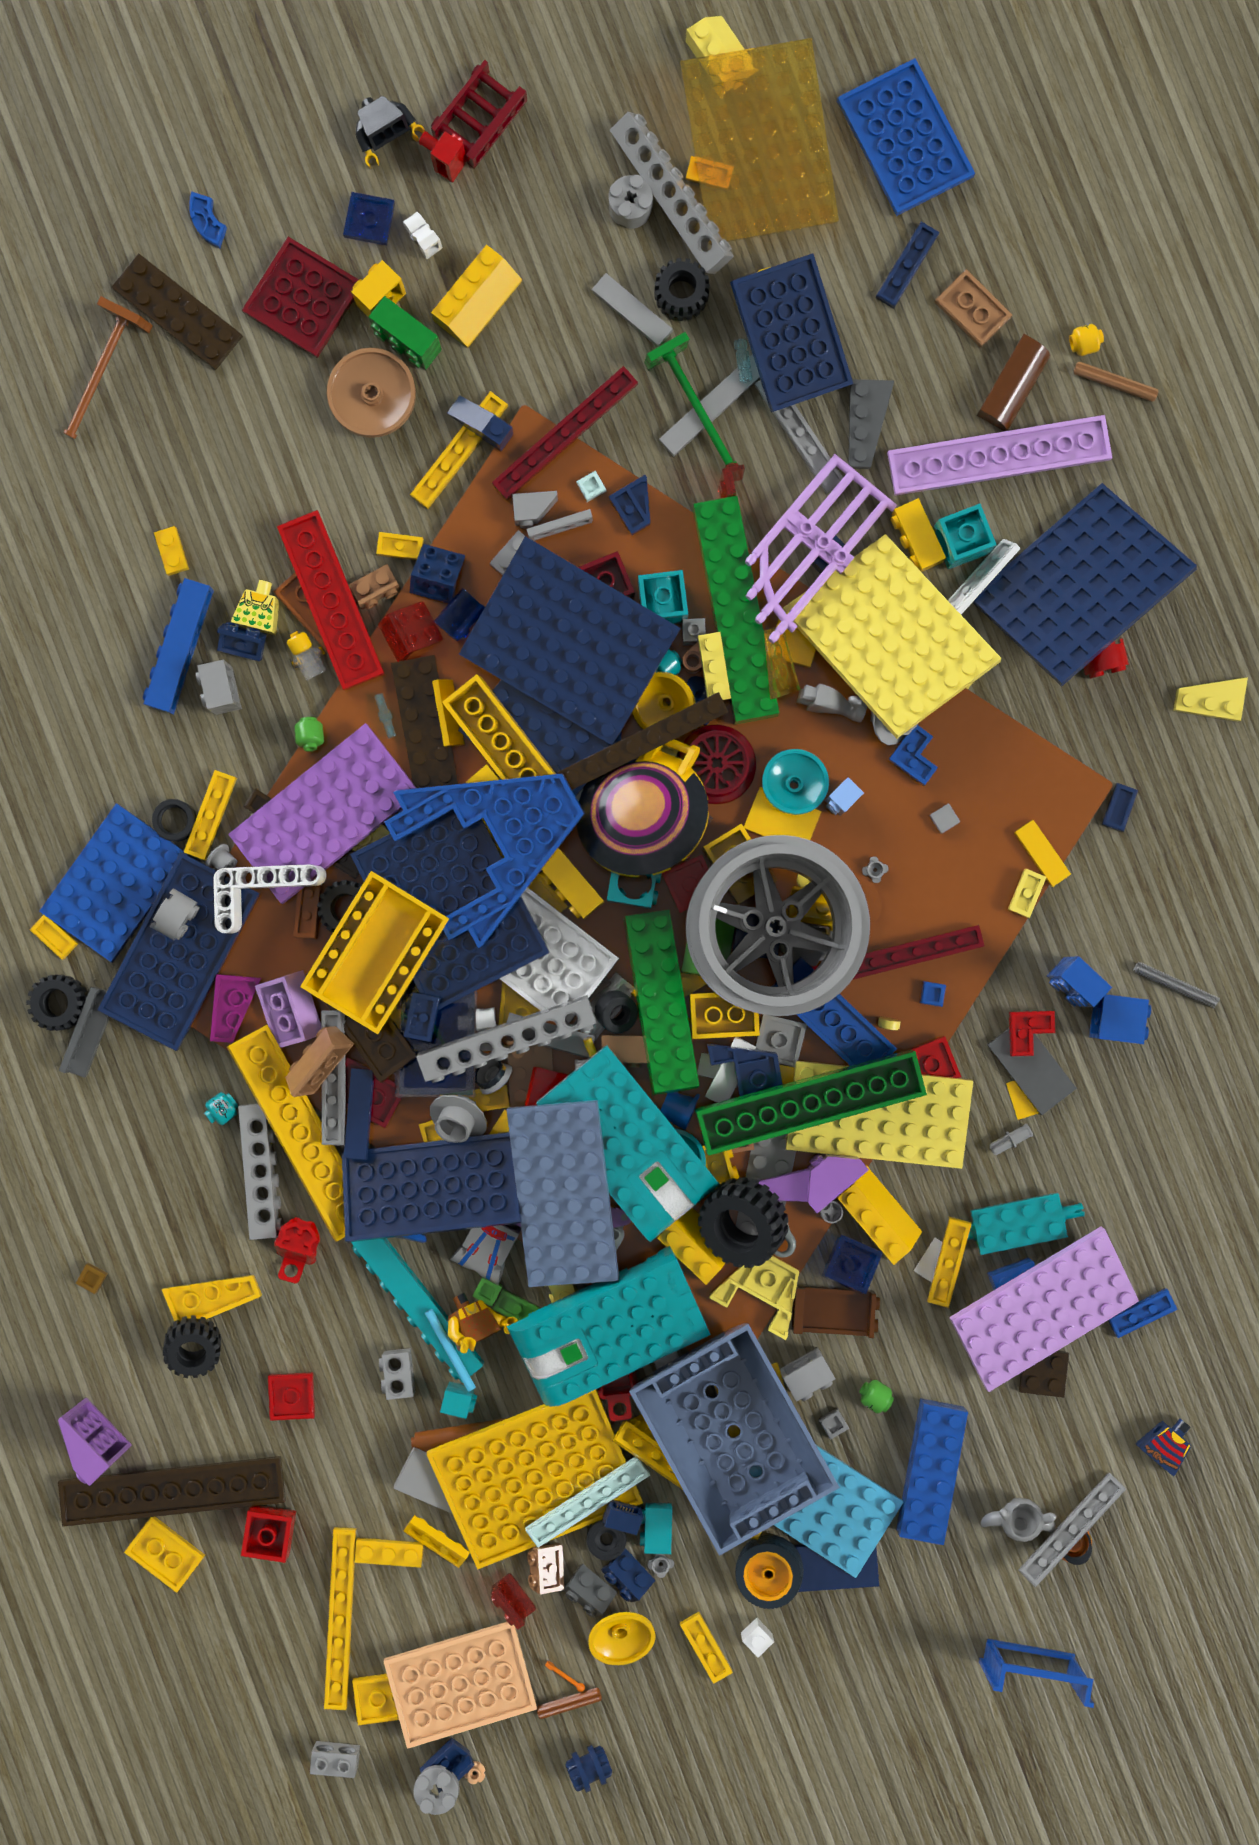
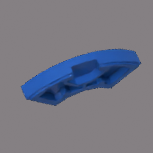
[189,191,227,249]

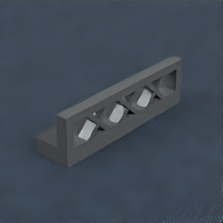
[59,987,110,1078]

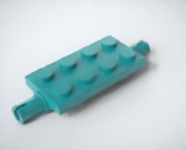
[967,1193,1085,1255]

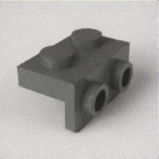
[563,1564,617,1617]

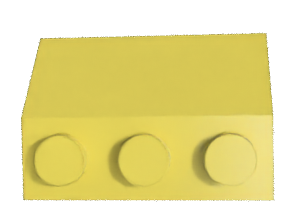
[686,16,758,95]

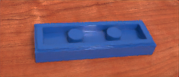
[1108,1288,1178,1338]

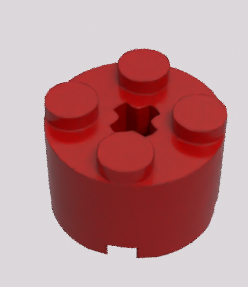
[1083,638,1129,679]

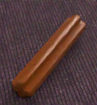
[537,1688,602,1719]

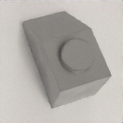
[513,491,558,528]

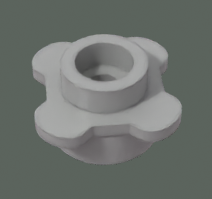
[862,857,888,883]
[647,1554,674,1578]

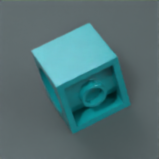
[933,503,997,570]
[638,570,688,624]
[607,872,662,909]

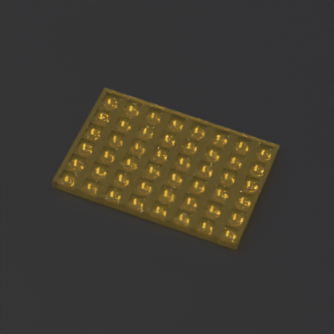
[680,38,839,245]

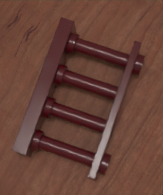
[431,60,527,169]

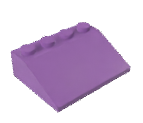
[58,1398,132,1486]

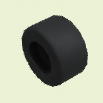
[594,990,638,1034]

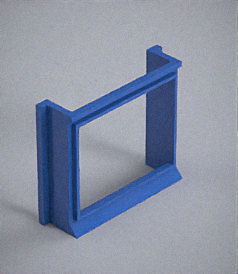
[979,1639,1094,1708]

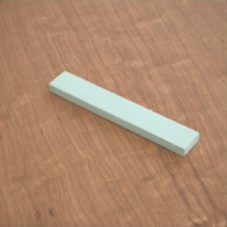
[525,1457,650,1548]

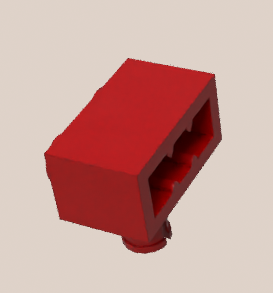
[419,131,467,183]

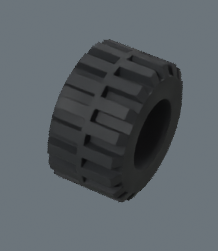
[654,258,710,321]
[317,880,362,932]
[26,975,87,1031]
[163,1315,221,1378]

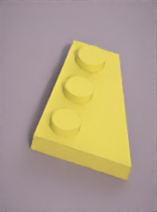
[1173,677,1248,722]

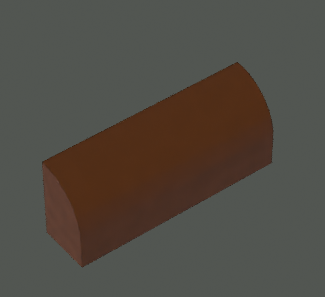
[976,334,1050,431]

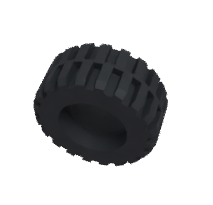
[698,1177,789,1268]

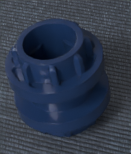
[565,1744,612,1793]

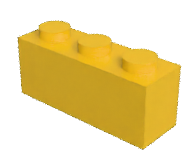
[891,498,946,572]

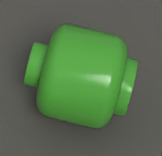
[294,717,324,751]
[859,1380,894,1414]

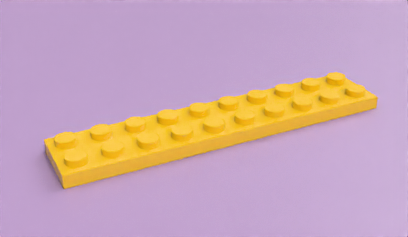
[227,1025,345,1242]

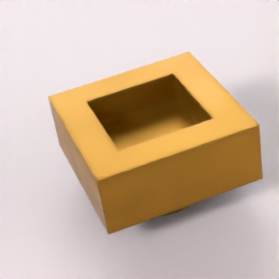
[75,1263,108,1294]

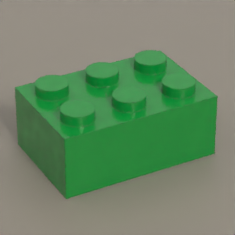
[369,296,442,370]

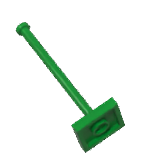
[644,332,738,472]

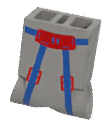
[450,1224,521,1285]

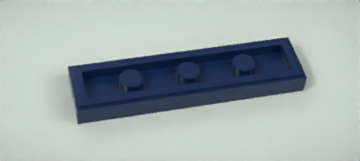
[875,221,940,309]
[344,1068,375,1160]

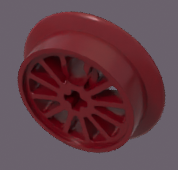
[677,725,756,804]

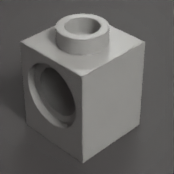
[682,618,706,646]

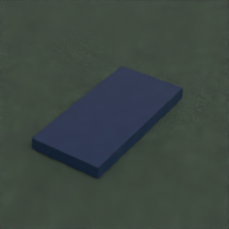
[794,1545,879,1592]

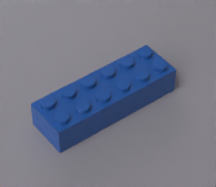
[896,1398,968,1545]

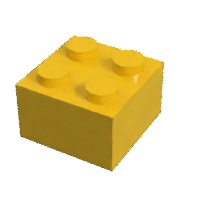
[351,260,406,317]

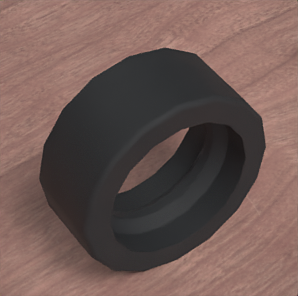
[152,799,197,842]

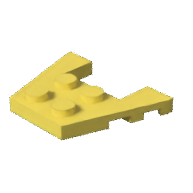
[709,1256,799,1340]

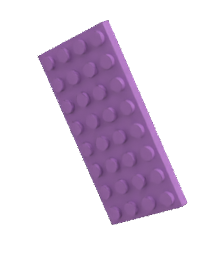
[228,723,417,904]

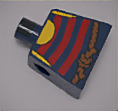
[1136,1418,1191,1477]

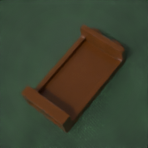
[792,1286,880,1339]

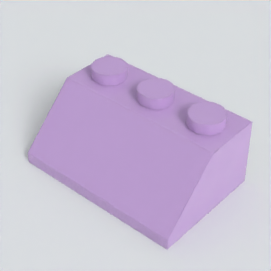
[255,970,321,1048]

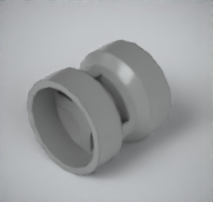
[819,1200,843,1223]

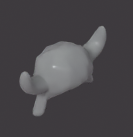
[981,1498,1056,1542]

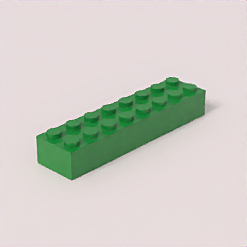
[623,910,699,1096]

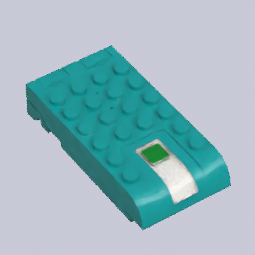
[536,1044,720,1242]
[507,1246,711,1407]

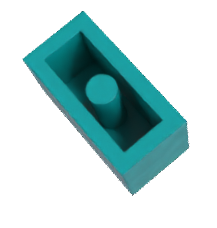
[440,1381,478,1419]
[640,1503,672,1554]

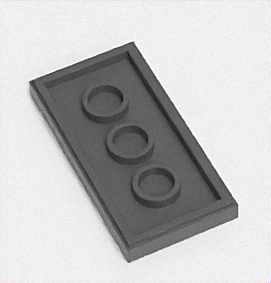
[987,1028,1077,1115]

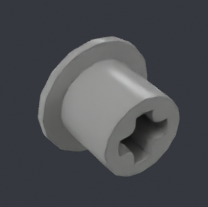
[206,844,237,874]

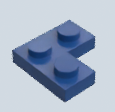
[888,725,938,786]

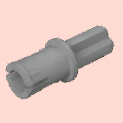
[989,1124,1033,1155]

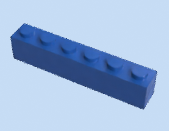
[143,578,214,715]

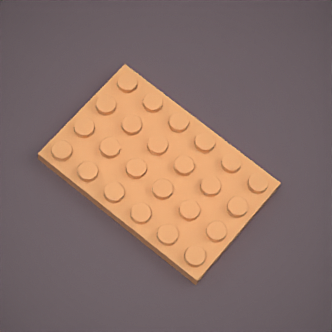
[384,1620,537,1749]

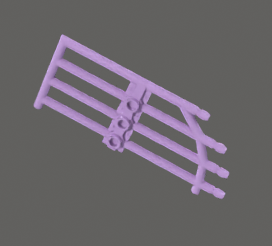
[745,454,897,643]

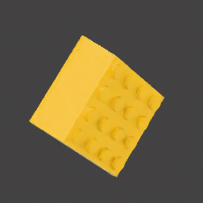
[300,871,449,1034]

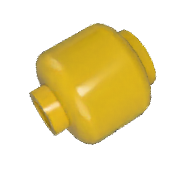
[1069,324,1104,356]

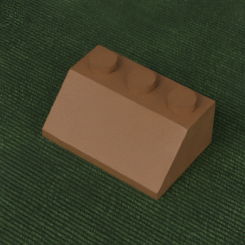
[286,1026,354,1097]

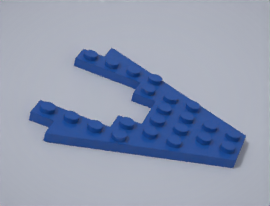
[384,774,585,948]

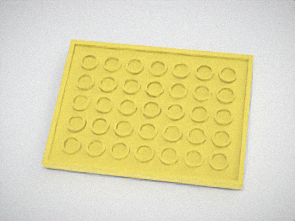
[783,534,1001,739]

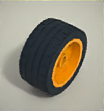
[735,1534,804,1609]

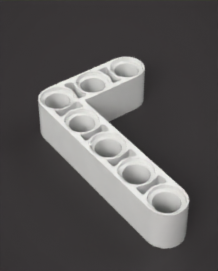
[214,865,327,934]

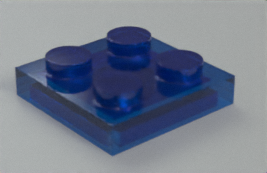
[343,192,395,246]

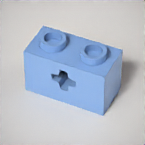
[825,778,864,816]

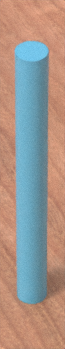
[425,1309,476,1392]

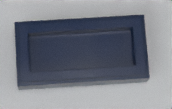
[1101,783,1138,832]

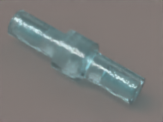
[374,693,396,738]

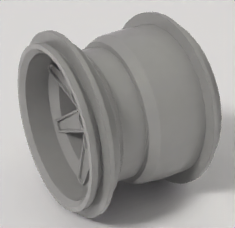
[686,835,870,1016]

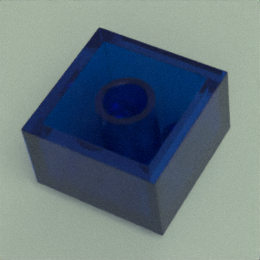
[821,1234,883,1294]

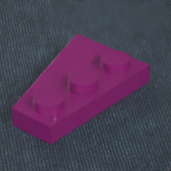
[210,974,261,1043]

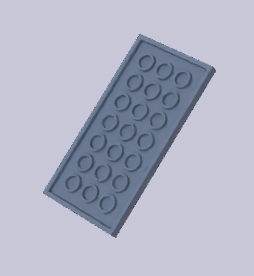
[507,1100,619,1287]

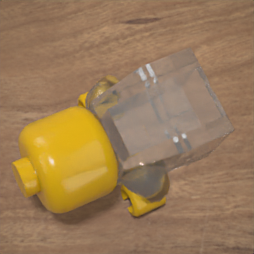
[287,631,327,681]

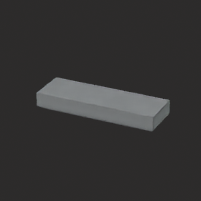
[527,509,593,541]

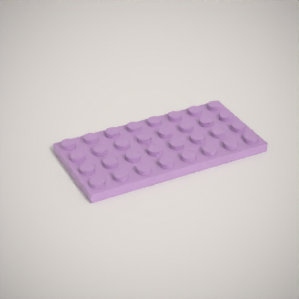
[949,1227,1139,1392]

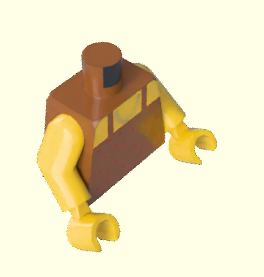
[448,1293,518,1353]

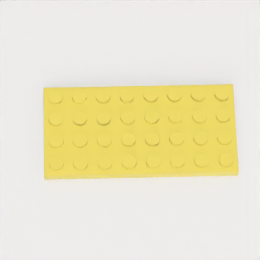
[785,1060,973,1169]

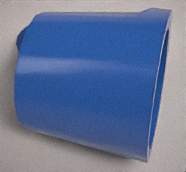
[660,1092,700,1130]

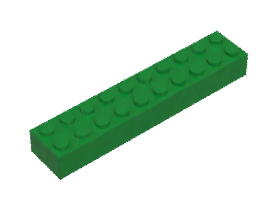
[693,496,779,725]
[695,1049,927,1156]

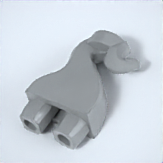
[797,684,867,722]

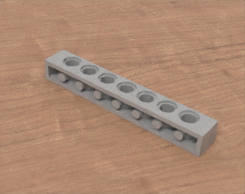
[610,112,734,274]
[416,995,596,1083]

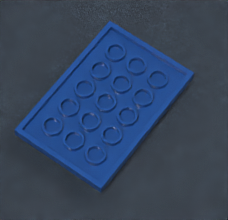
[837,58,975,216]
[39,803,189,962]

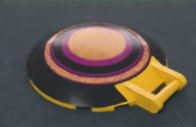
[576,739,709,877]

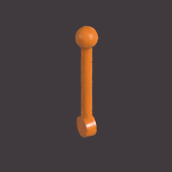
[545,1661,585,1692]

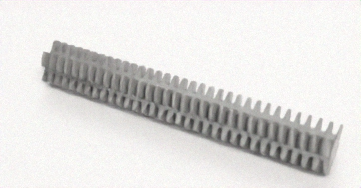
[1133,962,1220,1008]

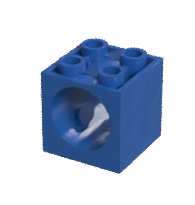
[1089,994,1151,1044]

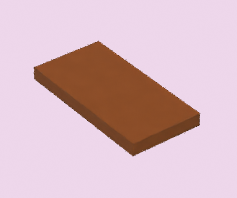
[273,573,328,653]

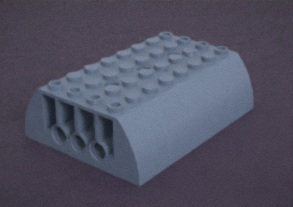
[629,1323,840,1556]

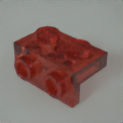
[718,463,745,499]
[491,1573,536,1630]

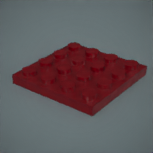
[242,236,359,358]

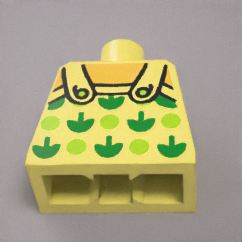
[231,580,279,636]

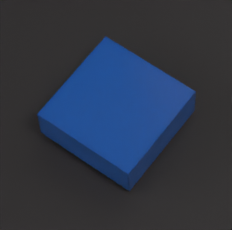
[920,981,946,1007]

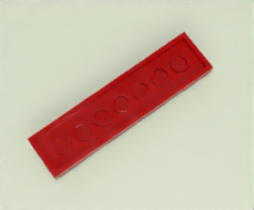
[277,510,385,691]

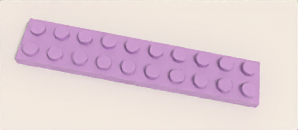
[887,415,1112,496]

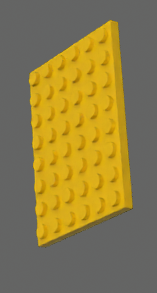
[427,1389,643,1570]

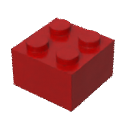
[241,1505,296,1563]

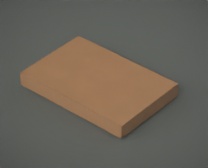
[934,269,1013,348]

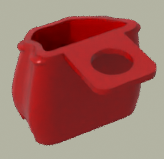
[274,1217,320,1284]
[596,1370,639,1421]

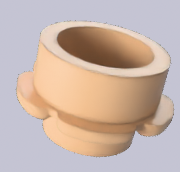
[464,1761,485,1784]

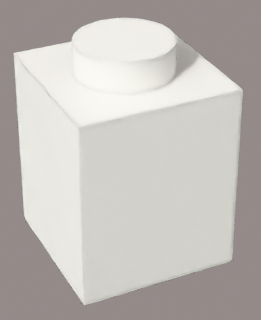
[741,1618,774,1657]

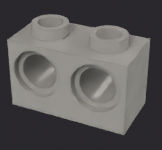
[379,1348,415,1400]
[310,1741,360,1778]

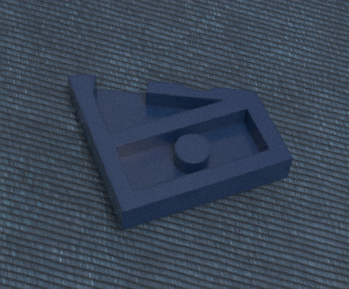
[609,475,651,536]

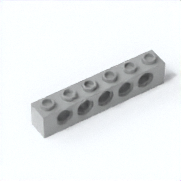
[238,1103,283,1240]

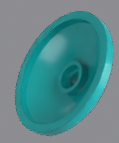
[762,749,829,815]

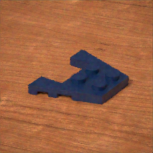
[707,1044,783,1096]

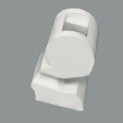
[403,212,443,259]
[476,1007,497,1051]

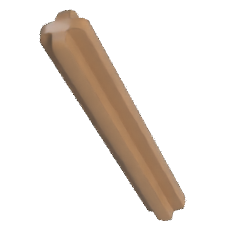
[1074,362,1158,402]

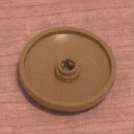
[327,348,416,438]

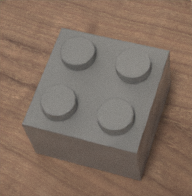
[196,660,242,715]
[780,1347,835,1402]

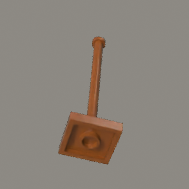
[63,296,153,439]

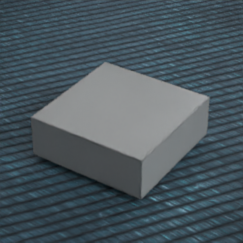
[929,803,960,834]
[818,1408,849,1440]

